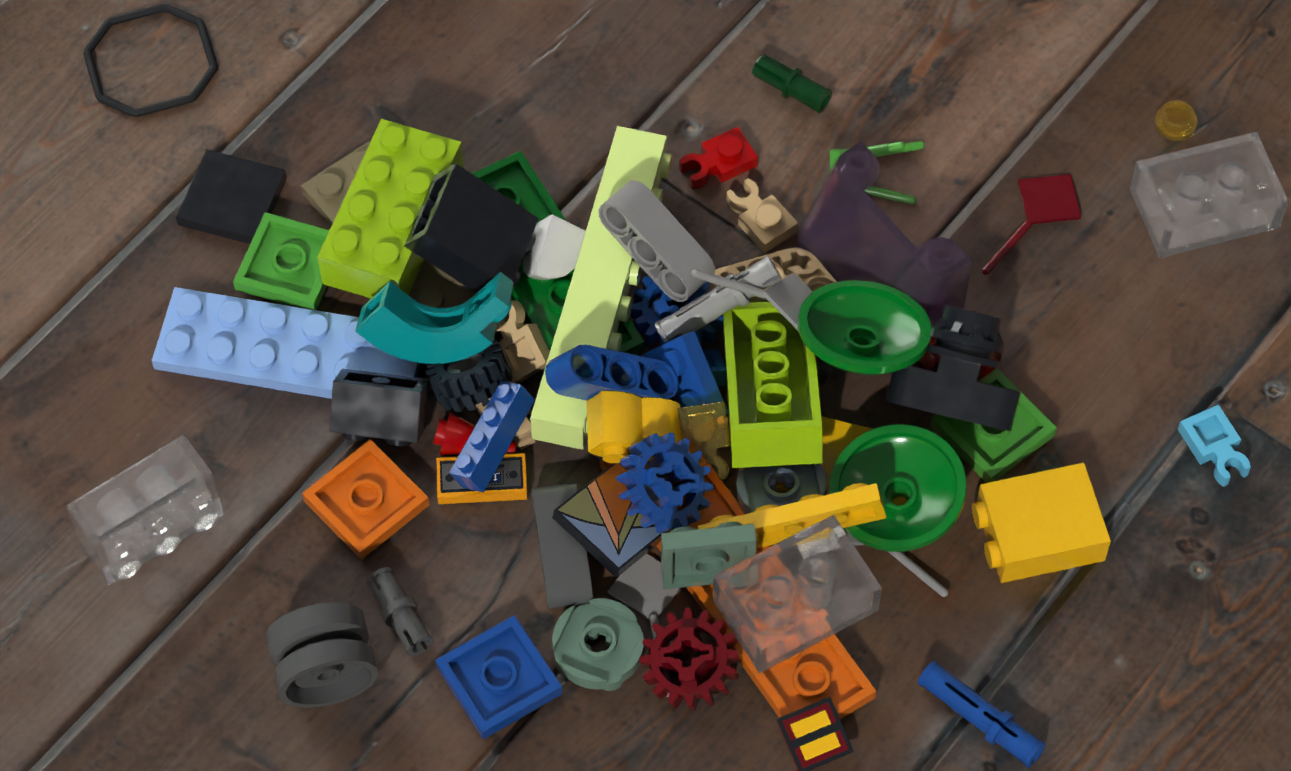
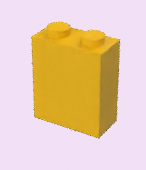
[972,463,1111,583]

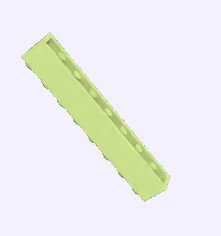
[530,126,673,450]

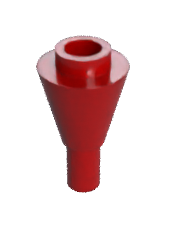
[433,412,517,455]

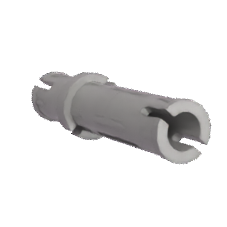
[655,255,782,343]

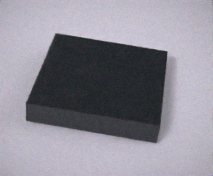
[176,149,287,244]

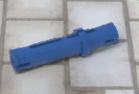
[918,660,1046,768]

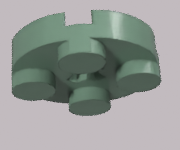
[552,598,644,691]

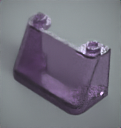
[798,141,972,327]

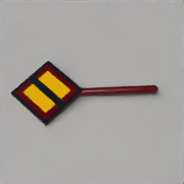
[776,697,854,771]

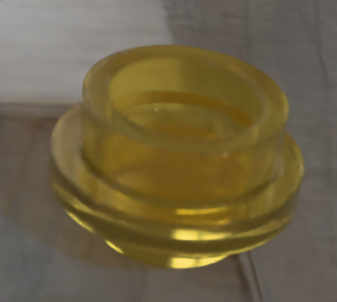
[1155,100,1197,141]

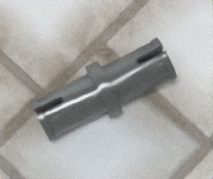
[366,567,434,656]

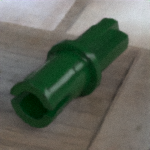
[752,55,833,114]

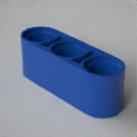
[545,345,679,401]

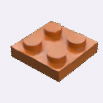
[302,439,430,560]

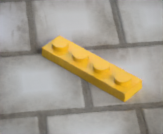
[698,483,887,549]

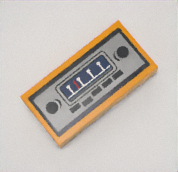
[436,453,527,504]

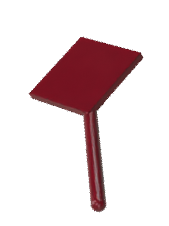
[982,174,1081,275]

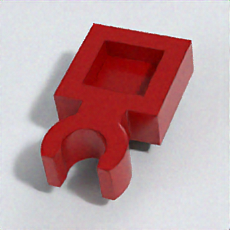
[679,127,758,189]

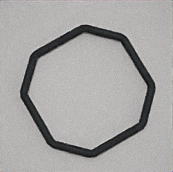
[83,4,218,117]

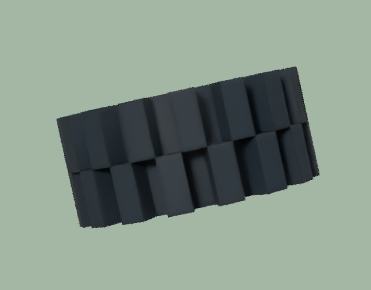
[426,339,513,412]

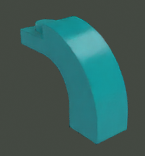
[355,272,514,364]

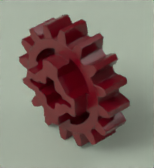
[639,608,742,711]

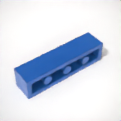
[449,381,535,493]

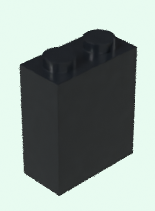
[404,163,539,293]

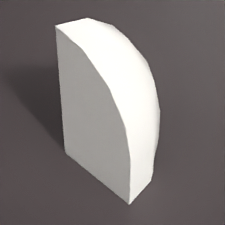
[523,214,586,280]

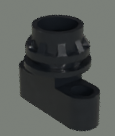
[885,305,1021,431]

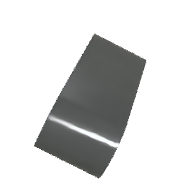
[531,483,593,609]

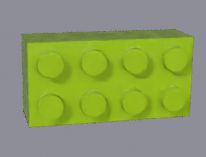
[317,119,464,298]
[723,302,823,468]

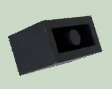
[330,368,429,446]

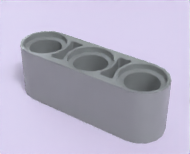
[598,180,715,302]

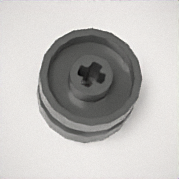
[265,602,379,708]

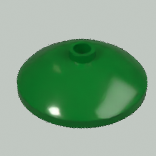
[797,280,931,375]
[830,424,967,552]

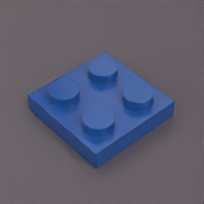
[435,615,563,740]

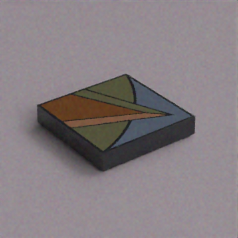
[552,463,672,578]

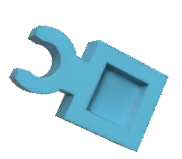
[1178,404,1251,487]

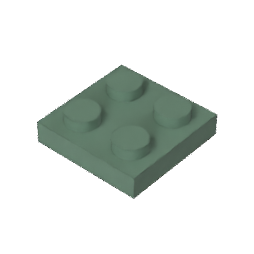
[661,522,756,589]

